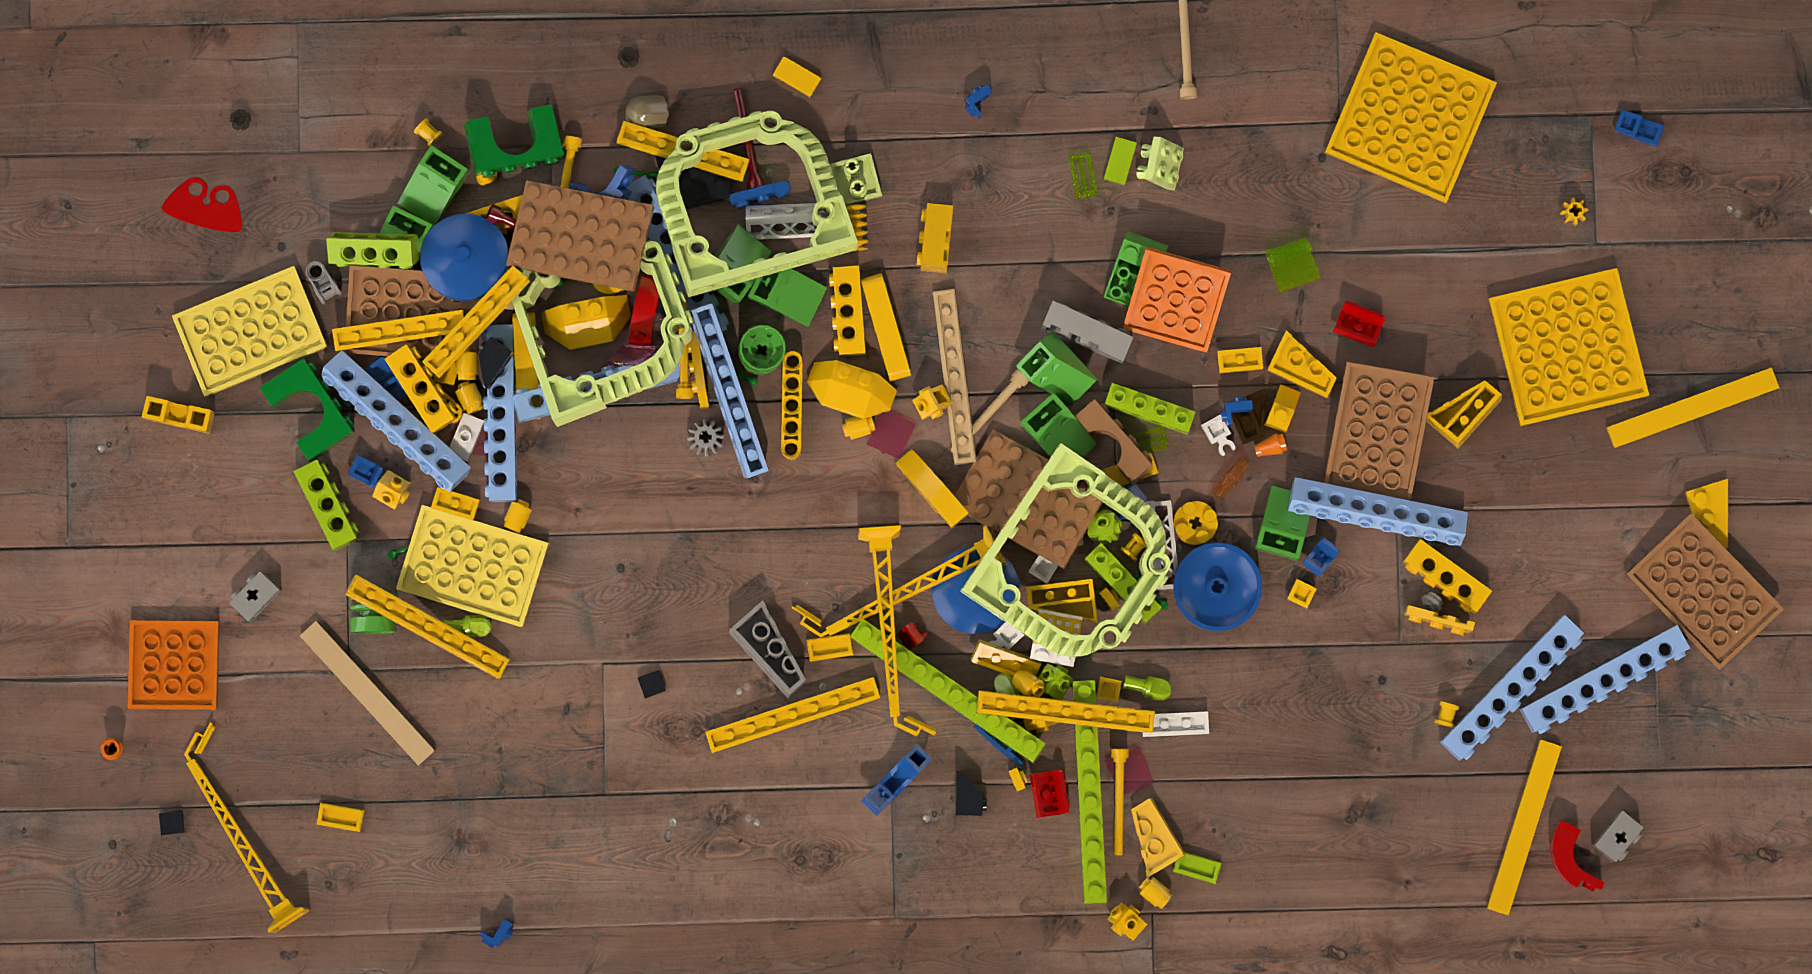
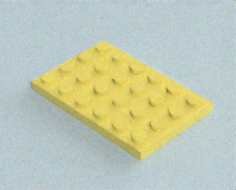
[172,266,328,397]
[396,505,549,628]

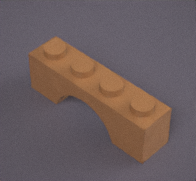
[1075,399,1153,485]

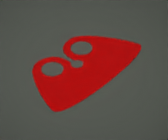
[161,177,242,232]

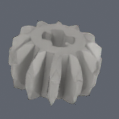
[687,419,725,457]

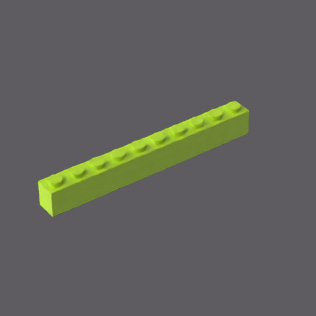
[850,619,1046,764]
[1072,680,1107,904]

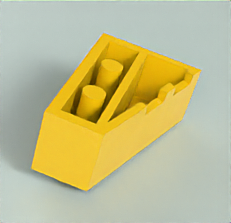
[917,203,953,273]
[1426,380,1502,449]
[1026,579,1098,623]

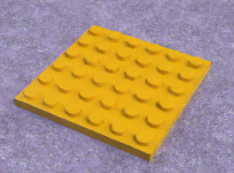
[1325,32,1497,203]
[1488,268,1649,426]

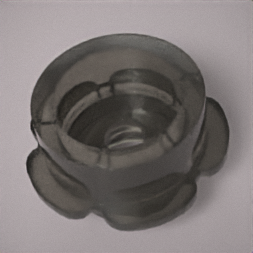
[618,47,639,68]
[230,109,251,130]

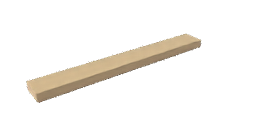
[933,289,977,465]
[300,621,435,766]

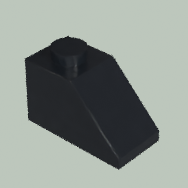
[478,337,514,390]
[955,771,987,816]

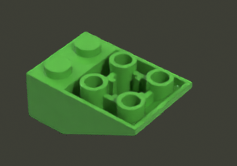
[397,145,470,226]
[370,206,434,270]
[714,224,772,303]
[1104,231,1169,306]
[748,257,827,327]
[1016,331,1098,405]
[1020,393,1097,457]
[1254,486,1313,561]

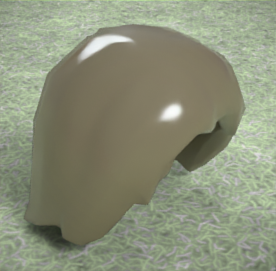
[625,95,669,131]

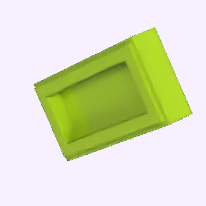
[1104,137,1137,186]
[1173,852,1222,884]

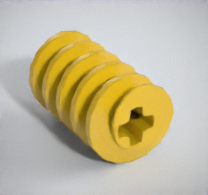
[846,204,869,251]

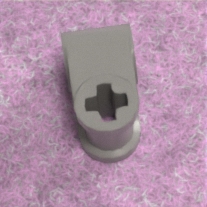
[306,261,342,305]

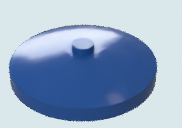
[420,214,509,301]
[1173,543,1262,631]
[932,546,1020,634]

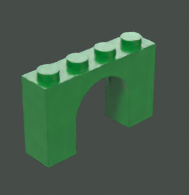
[463,105,564,178]
[260,359,355,462]

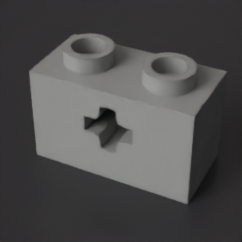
[229,571,282,622]
[1592,811,1644,862]

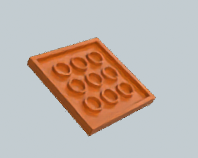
[1122,247,1231,353]
[128,620,219,710]

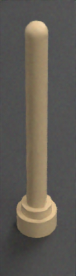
[1179,0,1198,100]
[951,369,1029,453]

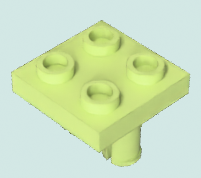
[1137,136,1184,190]
[830,153,882,206]

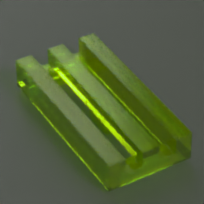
[1068,153,1098,200]
[1127,427,1168,453]

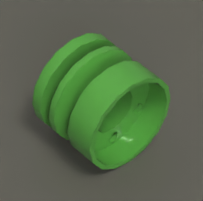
[738,325,785,375]
[350,593,397,634]

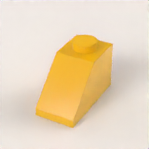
[1264,384,1301,433]

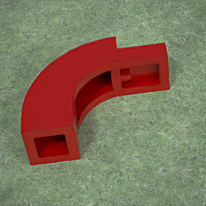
[628,272,660,348]
[1550,820,1605,892]

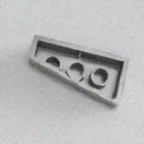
[1042,301,1133,364]
[729,600,806,698]

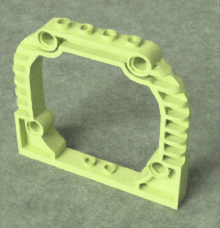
[656,111,858,297]
[507,241,693,427]
[960,443,1170,657]

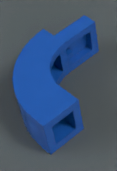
[569,164,636,200]
[861,744,932,816]

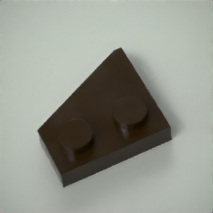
[1231,388,1267,445]

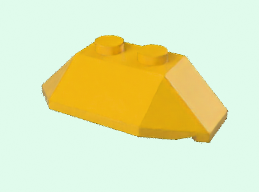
[541,295,631,350]
[807,360,897,419]

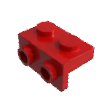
[1333,301,1386,348]
[1029,769,1070,818]

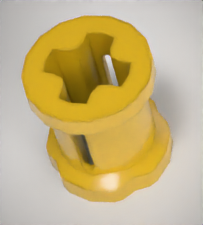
[414,118,443,147]
[1120,533,1147,562]
[1434,701,1459,728]

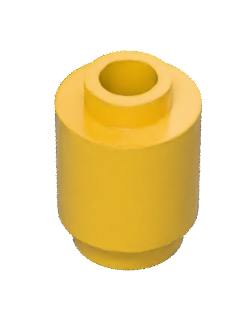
[455,348,478,380]
[455,381,484,415]
[842,416,875,440]
[504,499,532,533]
[1012,670,1045,697]
[1139,877,1173,909]

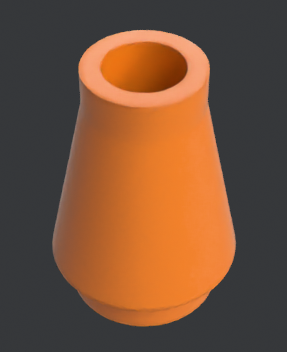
[1254,433,1288,457]
[100,738,123,760]

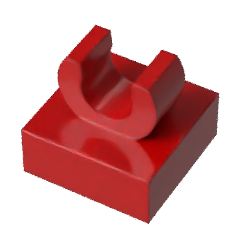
[896,622,927,651]

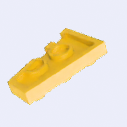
[688,331,709,409]
[1685,479,1728,549]

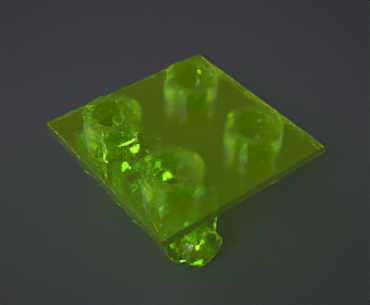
[1265,237,1321,293]

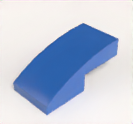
[1614,110,1665,148]
[364,356,406,401]

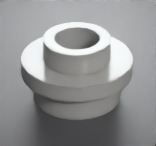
[1422,592,1443,612]

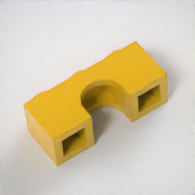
[142,396,215,434]

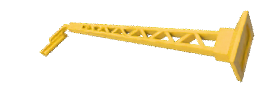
[792,525,1007,637]
[858,525,936,736]
[184,722,311,933]

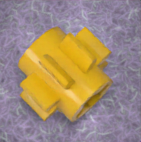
[1560,198,1588,226]

